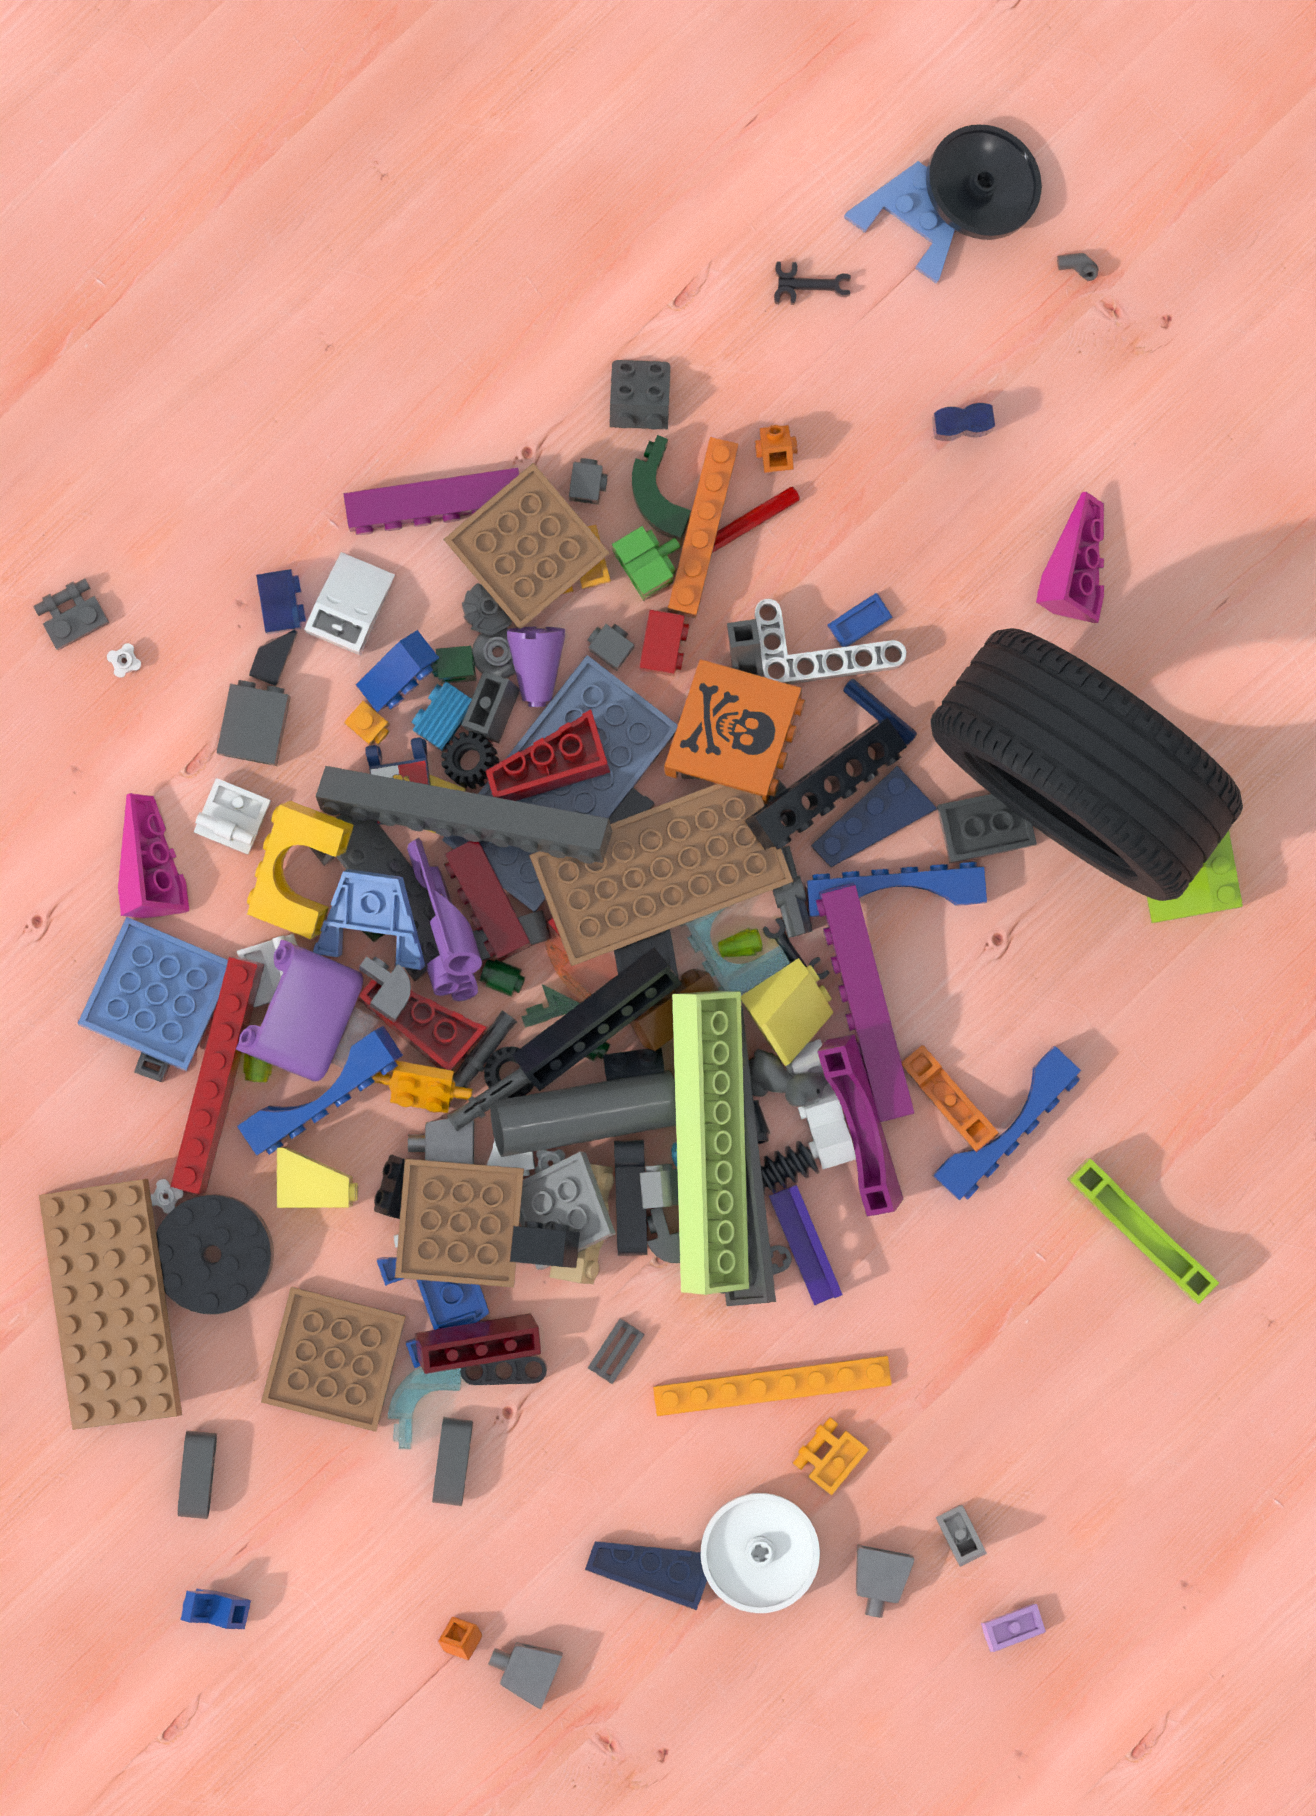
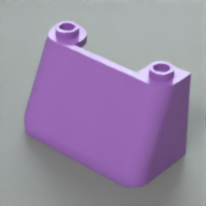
[236,939,363,1081]

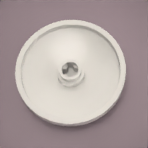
[701,1493,820,1613]

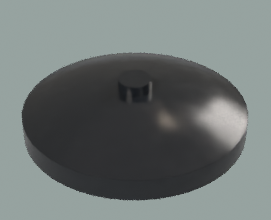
[926,124,1042,240]

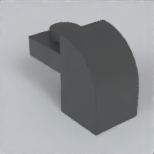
[646,1207,680,1263]

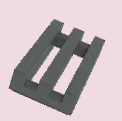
[588,1318,645,1384]

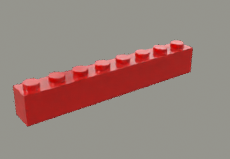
[170,956,265,1194]

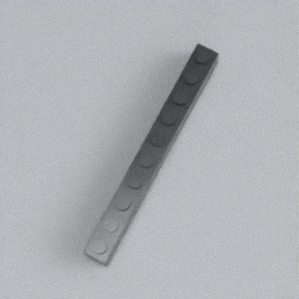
[315,766,612,864]

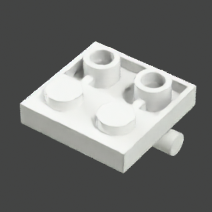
[194,778,271,855]
[237,934,297,1007]

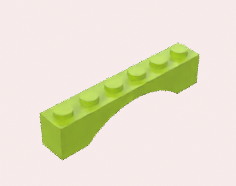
[1067,1158,1219,1304]

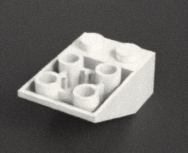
[304,552,395,656]

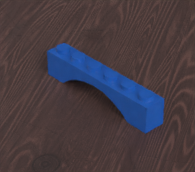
[806,862,987,917]
[237,1026,403,1156]
[932,1046,1081,1200]

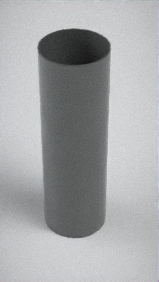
[490,1070,676,1157]

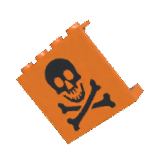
[664,659,806,804]

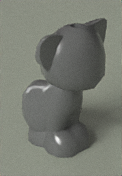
[749,1049,828,1107]

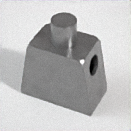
[408,1119,474,1164]
[856,1544,914,1618]
[488,1642,563,1709]

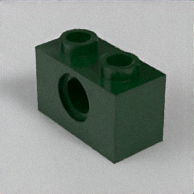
[431,645,476,684]

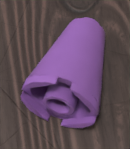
[507,626,565,707]

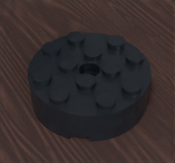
[156,1194,274,1314]

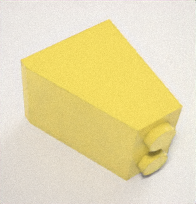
[741,958,834,1066]
[277,1147,358,1208]

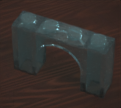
[680,905,790,1002]

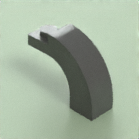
[727,619,764,677]

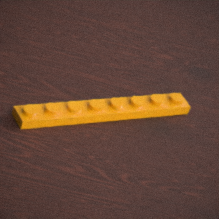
[653,1355,892,1416]

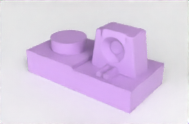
[981,1604,1046,1652]

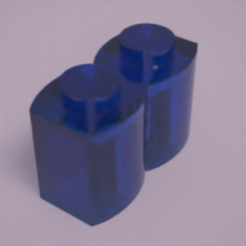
[932,403,995,441]
[256,569,306,634]

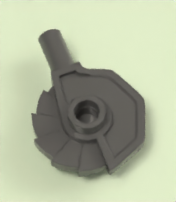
[462,582,512,635]

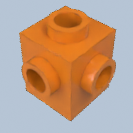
[755,425,798,473]

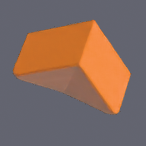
[438,1616,482,1660]

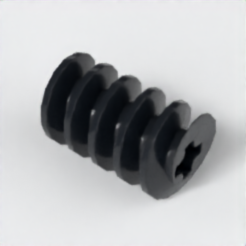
[761,1141,820,1197]

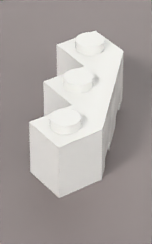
[785,1039,856,1169]

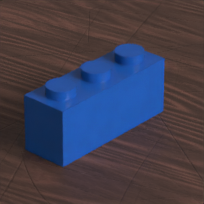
[356,630,439,712]

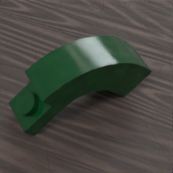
[632,435,691,542]

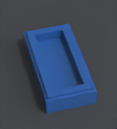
[827,593,893,647]

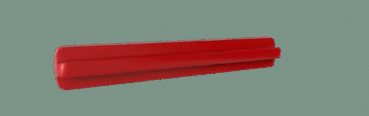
[712,487,800,553]

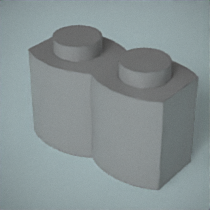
[639,1164,679,1209]

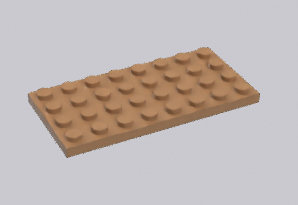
[529,783,793,966]
[39,1179,182,1430]

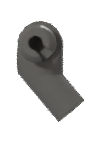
[1057,253,1099,281]

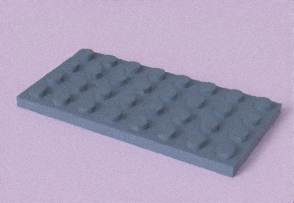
[442,655,678,912]

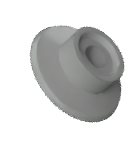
[472,628,515,678]

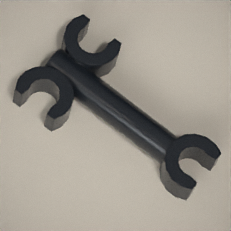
[774,261,851,305]
[763,918,830,979]

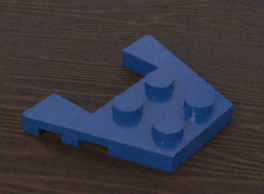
[377,1257,489,1368]

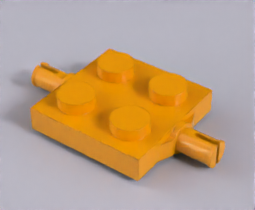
[372,1060,473,1113]

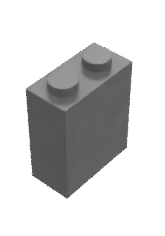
[217,680,291,766]

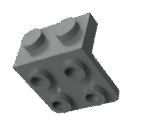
[610,360,670,430]

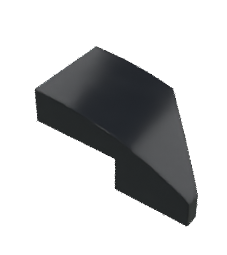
[249,630,298,686]

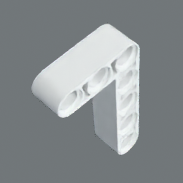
[754,599,907,684]

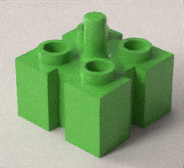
[612,526,680,601]

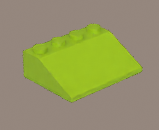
[1147,831,1243,923]

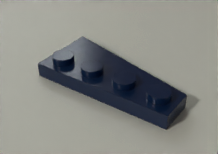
[811,766,937,867]
[585,1541,707,1610]

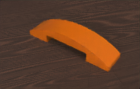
[901,1045,999,1153]

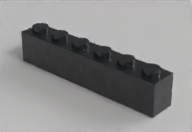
[512,947,682,1091]

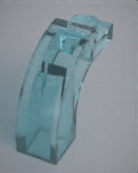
[388,1366,462,1449]

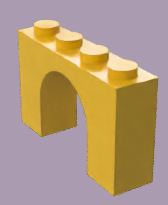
[247,800,354,939]

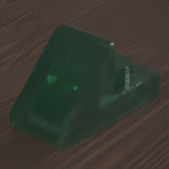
[521,984,580,1028]

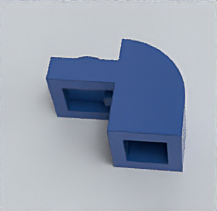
[180,1588,251,1629]

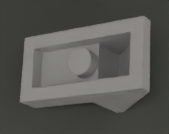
[936,1505,987,1567]

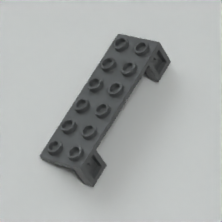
[310,814,440,981]

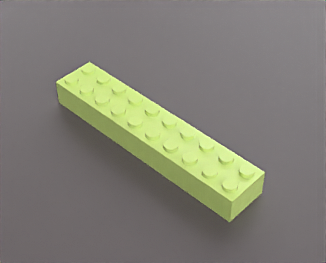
[672,991,749,1295]

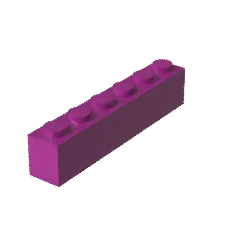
[343,468,519,535]

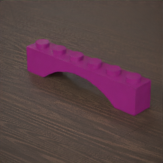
[817,1034,904,1217]

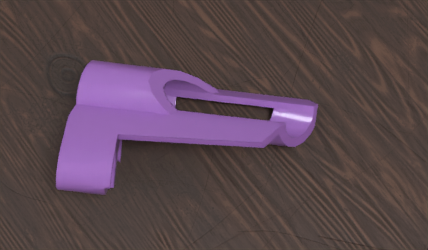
[407,837,482,1001]

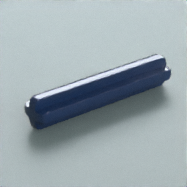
[843,679,917,745]

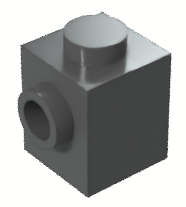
[569,458,608,504]
[587,624,635,671]

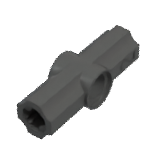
[773,846,812,938]

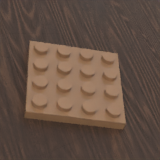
[443,463,610,629]
[395,1159,524,1288]
[261,1287,406,1432]

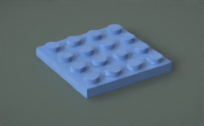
[78,917,228,1072]

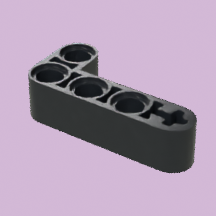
[614,1140,647,1256]

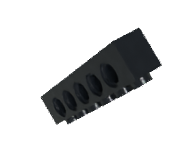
[744,718,907,850]

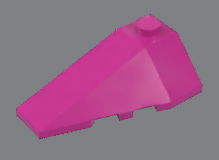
[1036,491,1104,623]
[118,793,189,919]

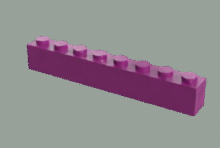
[816,883,915,1122]

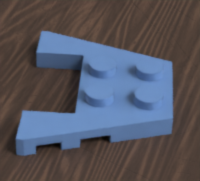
[844,161,955,284]
[313,869,425,970]

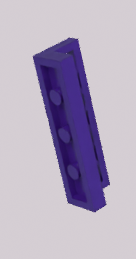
[769,1185,843,1306]

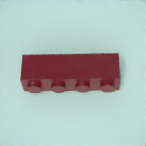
[444,841,532,962]
[415,1313,541,1374]

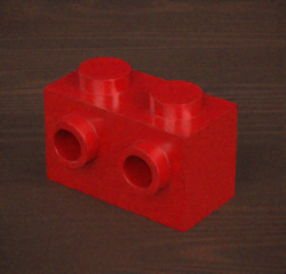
[639,610,689,676]

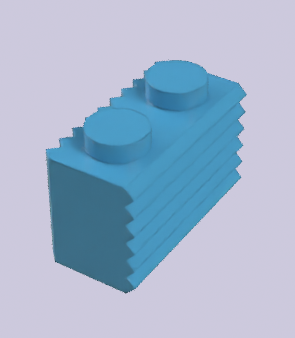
[412,681,472,751]

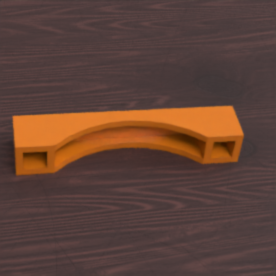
[668,437,739,619]

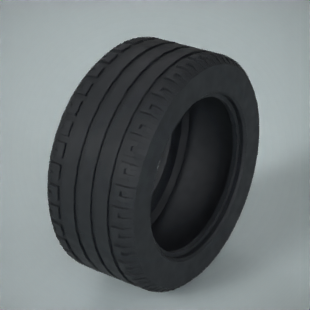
[930,628,1243,901]

